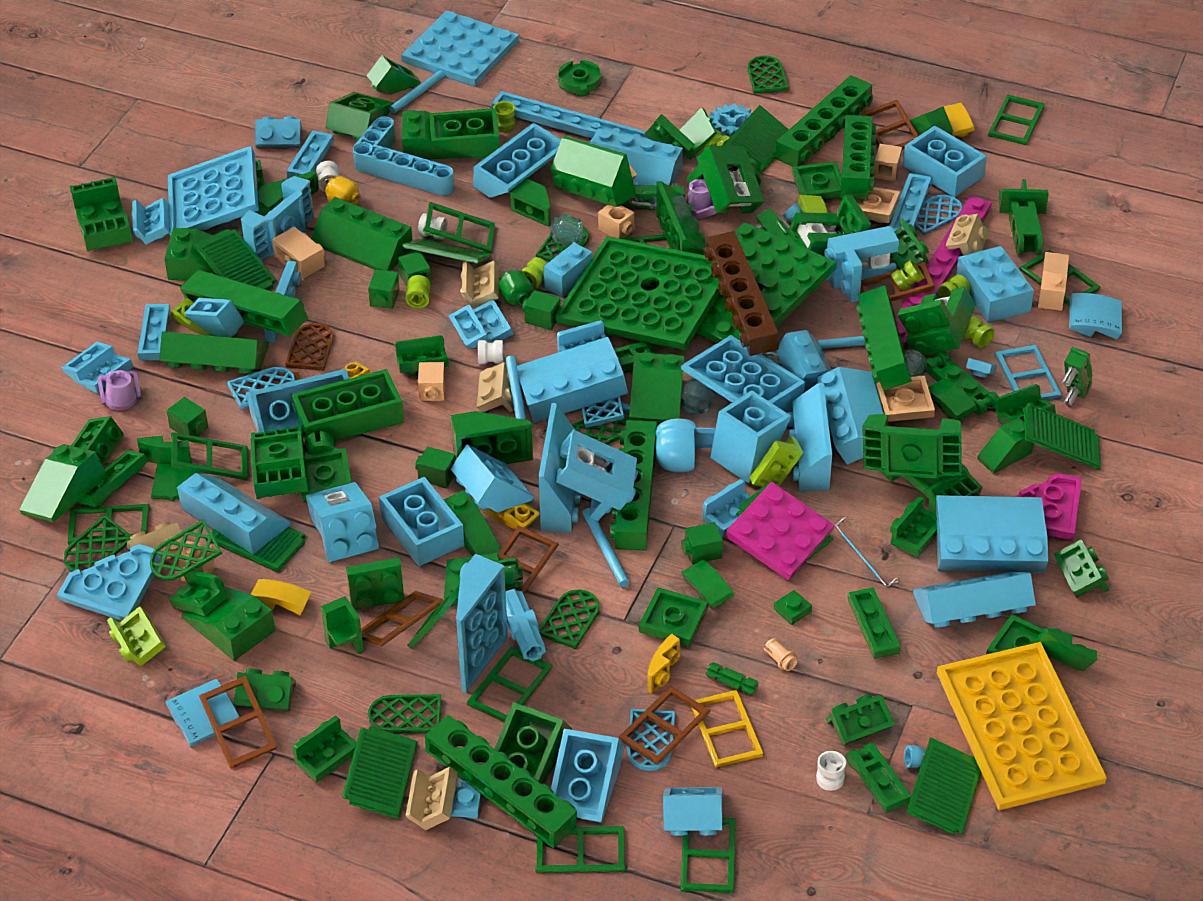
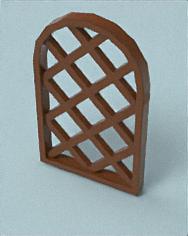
[285,323,333,371]

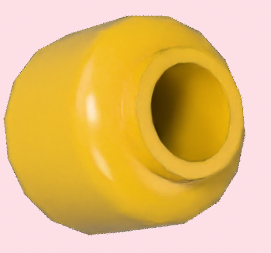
[325,176,361,205]

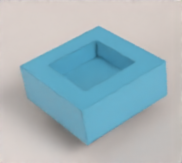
[966,358,997,378]

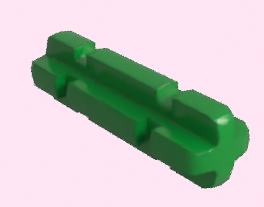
[706,662,759,695]

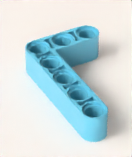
[353,116,454,196]

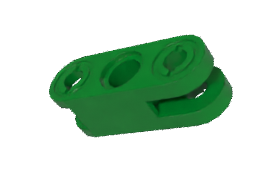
[1009,201,1043,255]

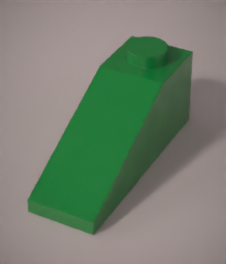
[255,171,319,216]
[443,490,502,556]

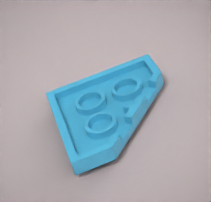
[57,544,163,621]

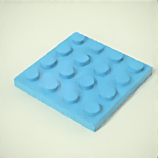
[401,10,519,87]
[168,146,259,236]

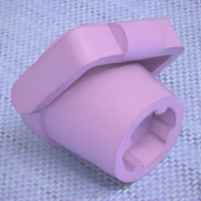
[686,179,716,219]
[98,370,141,411]

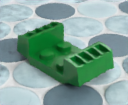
[70,177,133,252]
[862,414,962,479]
[250,425,308,499]
[881,464,983,514]

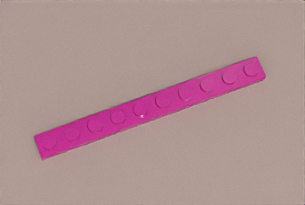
[895,195,992,350]

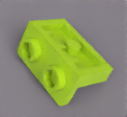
[749,436,803,487]

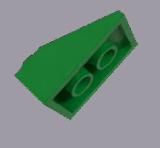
[325,92,394,140]
[429,108,500,159]
[402,110,471,159]
[164,228,216,281]
[629,352,684,423]
[451,411,533,464]
[19,444,107,522]
[182,586,275,661]
[494,702,572,796]

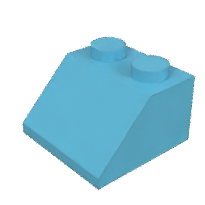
[775,330,832,389]
[663,787,723,836]

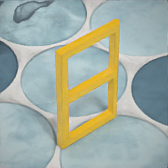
[691,690,763,768]

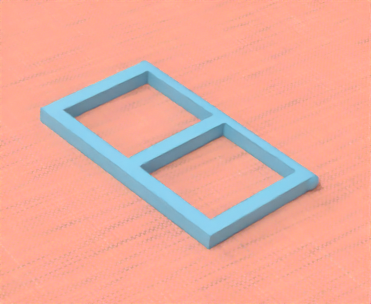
[995,345,1062,400]

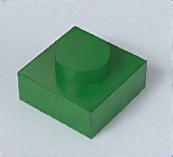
[774,590,812,625]

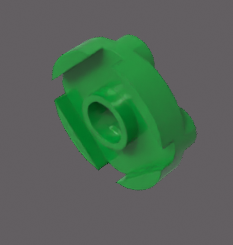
[558,60,601,97]

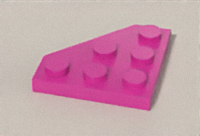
[1015,473,1082,540]

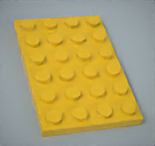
[936,642,1107,810]

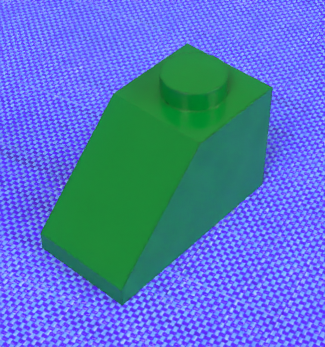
[366,55,421,95]
[906,106,953,136]
[510,178,551,227]
[977,417,1034,474]

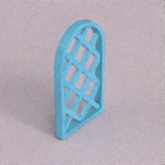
[915,195,962,235]
[227,367,295,409]
[582,396,625,428]
[626,709,675,771]

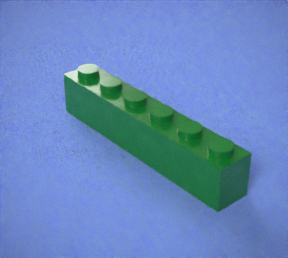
[180,270,308,337]
[856,285,912,391]

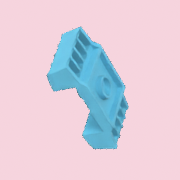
[241,176,314,261]

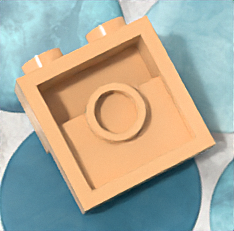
[855,187,900,223]
[876,376,935,422]

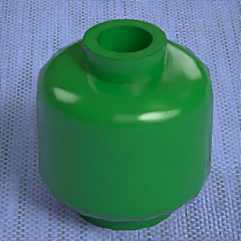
[499,270,534,305]

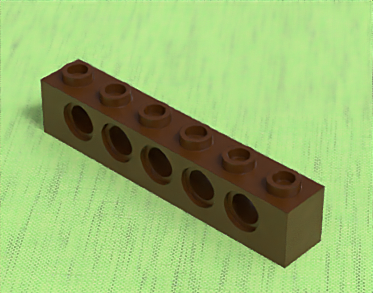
[704,231,778,356]

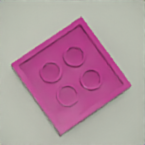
[725,482,835,581]

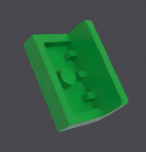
[890,219,929,269]
[395,335,449,375]
[994,384,1056,425]
[890,496,937,557]
[233,668,296,711]
[293,716,356,783]

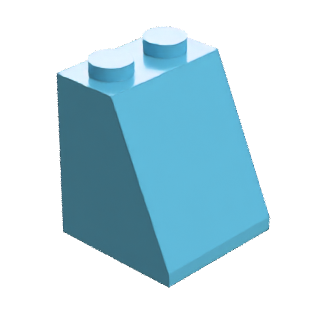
[710,391,791,484]

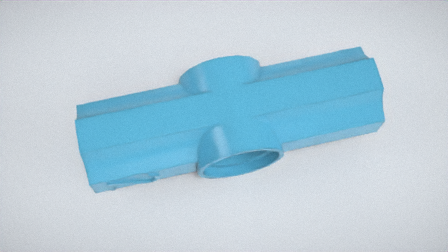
[506,589,546,661]

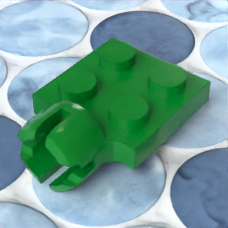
[301,431,352,502]
[444,552,523,606]

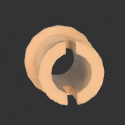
[764,638,798,671]

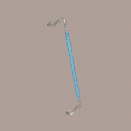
[834,517,899,587]

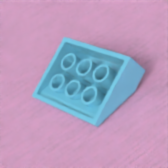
[681,335,805,413]
[517,337,628,423]
[539,403,582,533]
[936,495,1048,573]
[456,554,508,693]

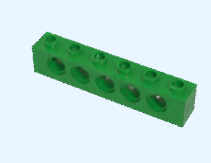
[775,75,873,167]
[840,115,876,199]
[610,420,657,551]
[425,715,577,849]

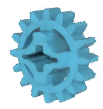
[709,103,752,137]

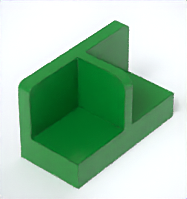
[998,179,1049,214]
[321,596,364,654]

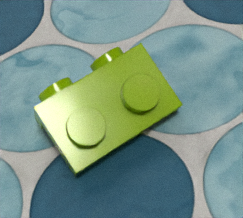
[107,606,166,666]

